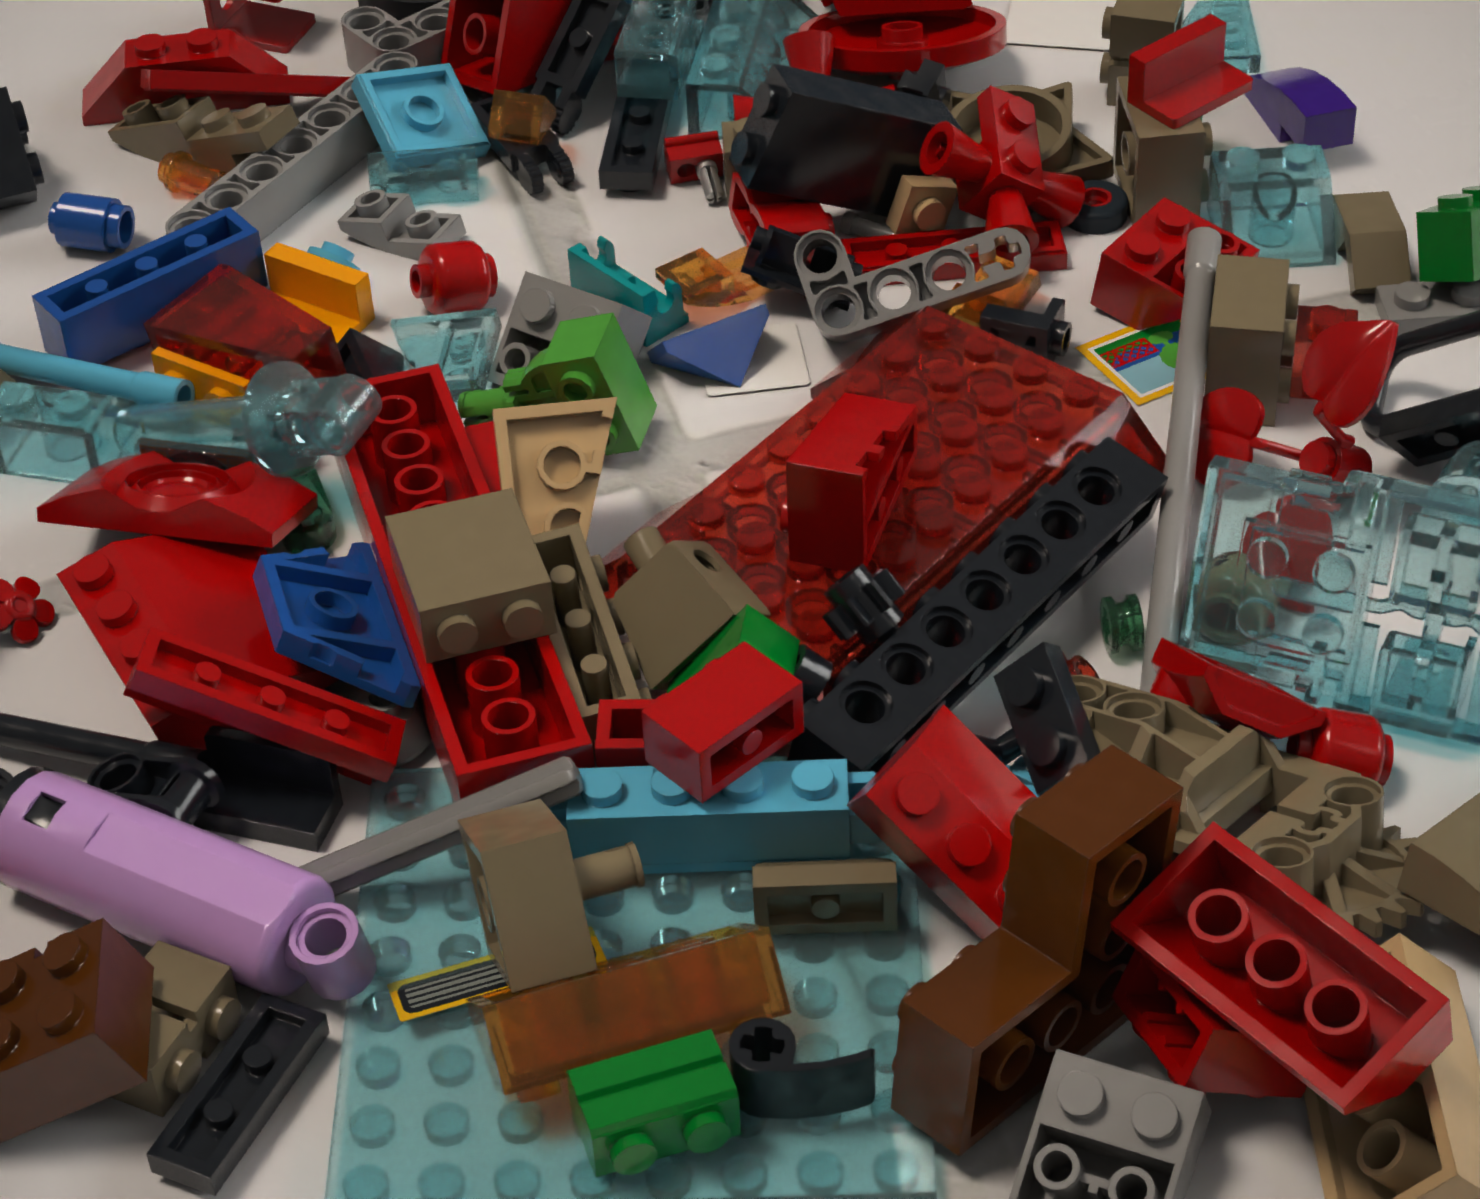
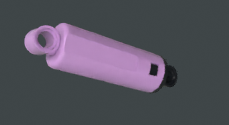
[0,767,377,1001]

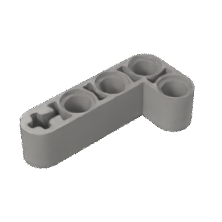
[341,0,450,73]
[794,227,1031,343]

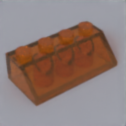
[465,922,791,1103]

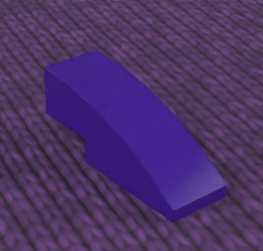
[1245,67,1357,154]

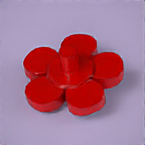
[0,576,55,644]

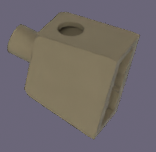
[613,526,771,690]

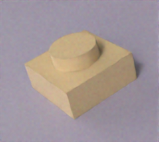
[886,175,957,234]

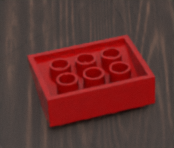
[56,535,339,750]

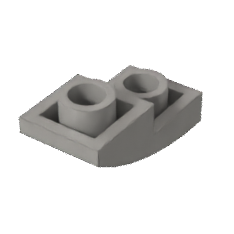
[337,189,467,260]

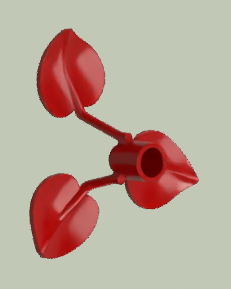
[1195,320,1399,612]

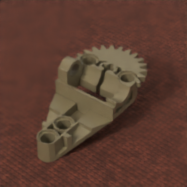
[1071,675,1424,938]

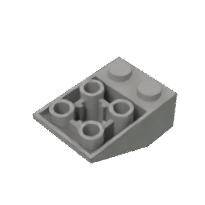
[1009,1049,1212,1199]

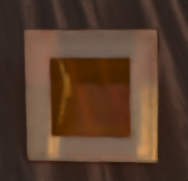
[488,89,556,145]

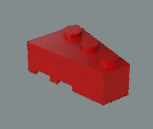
[780,392,917,572]

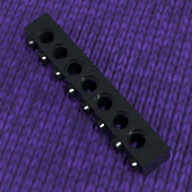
[787,436,1169,773]

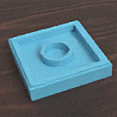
[351,63,491,170]

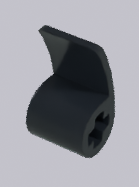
[729,1018,876,1119]

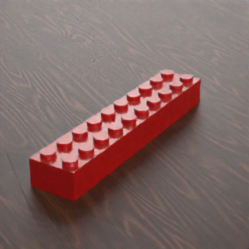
[321,364,595,802]

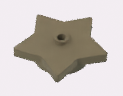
[948,82,1114,215]

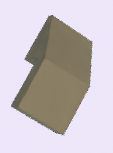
[1331,191,1411,295]

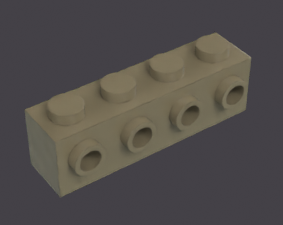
[532,523,652,768]

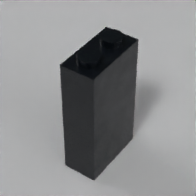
[729,63,963,217]

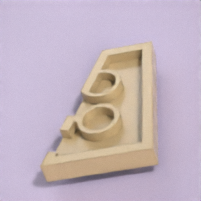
[492,397,617,542]

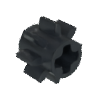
[822,563,906,646]

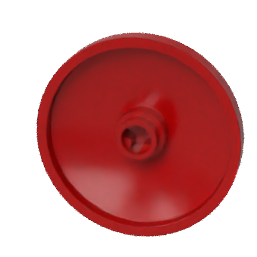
[798,5,1007,81]

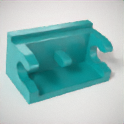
[567,236,689,347]

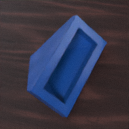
[647,304,770,387]

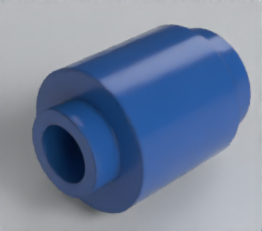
[48,192,135,253]

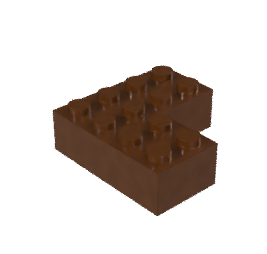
[890,744,1184,1157]

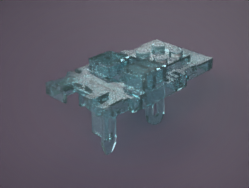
[1179,455,1480,746]

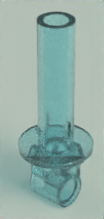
[113,361,382,478]

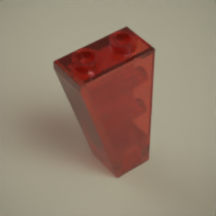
[143,263,348,409]

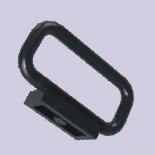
[1360,310,1480,467]

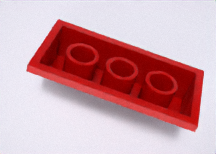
[1110,821,1453,1116]

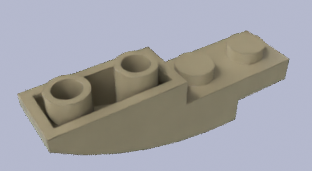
[108,94,300,175]

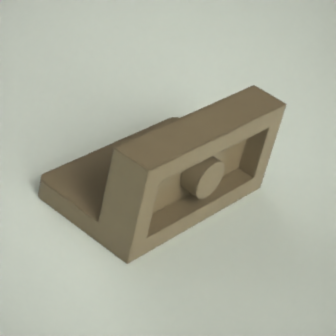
[752,858,898,936]

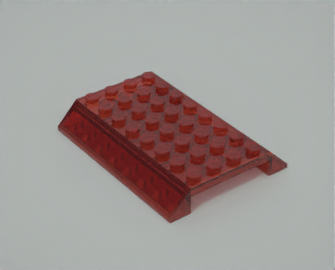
[602,306,1166,698]

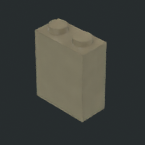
[385,488,557,663]

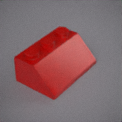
[847,705,1038,940]

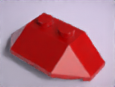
[82,28,290,126]

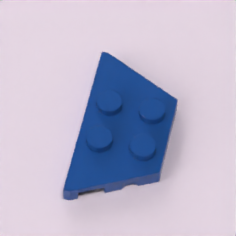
[252,542,421,708]

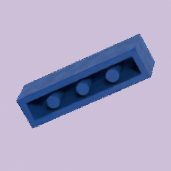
[32,206,268,364]

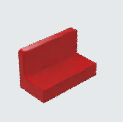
[1127,14,1253,129]

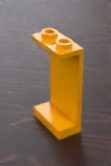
[151,242,375,427]

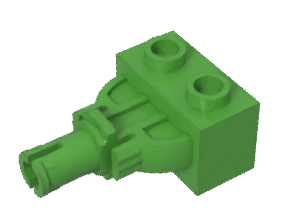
[458,313,657,455]

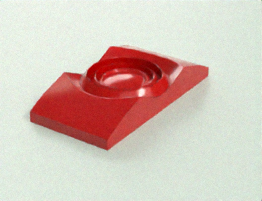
[37,451,318,548]

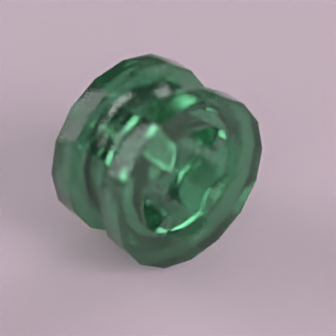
[1100,594,1144,654]

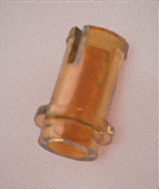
[158,151,227,196]

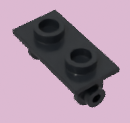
[740,224,864,311]

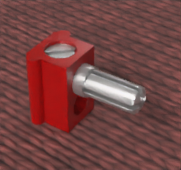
[664,130,724,204]

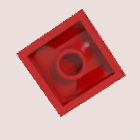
[1149,638,1327,740]

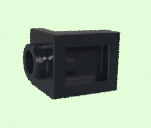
[979,297,1072,377]

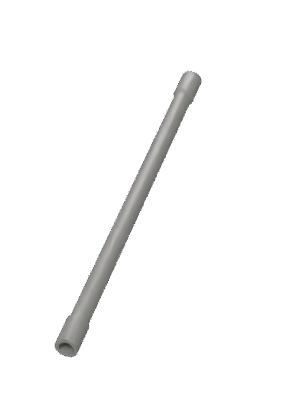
[1139,227,1222,693]

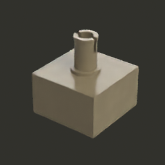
[458,798,645,993]

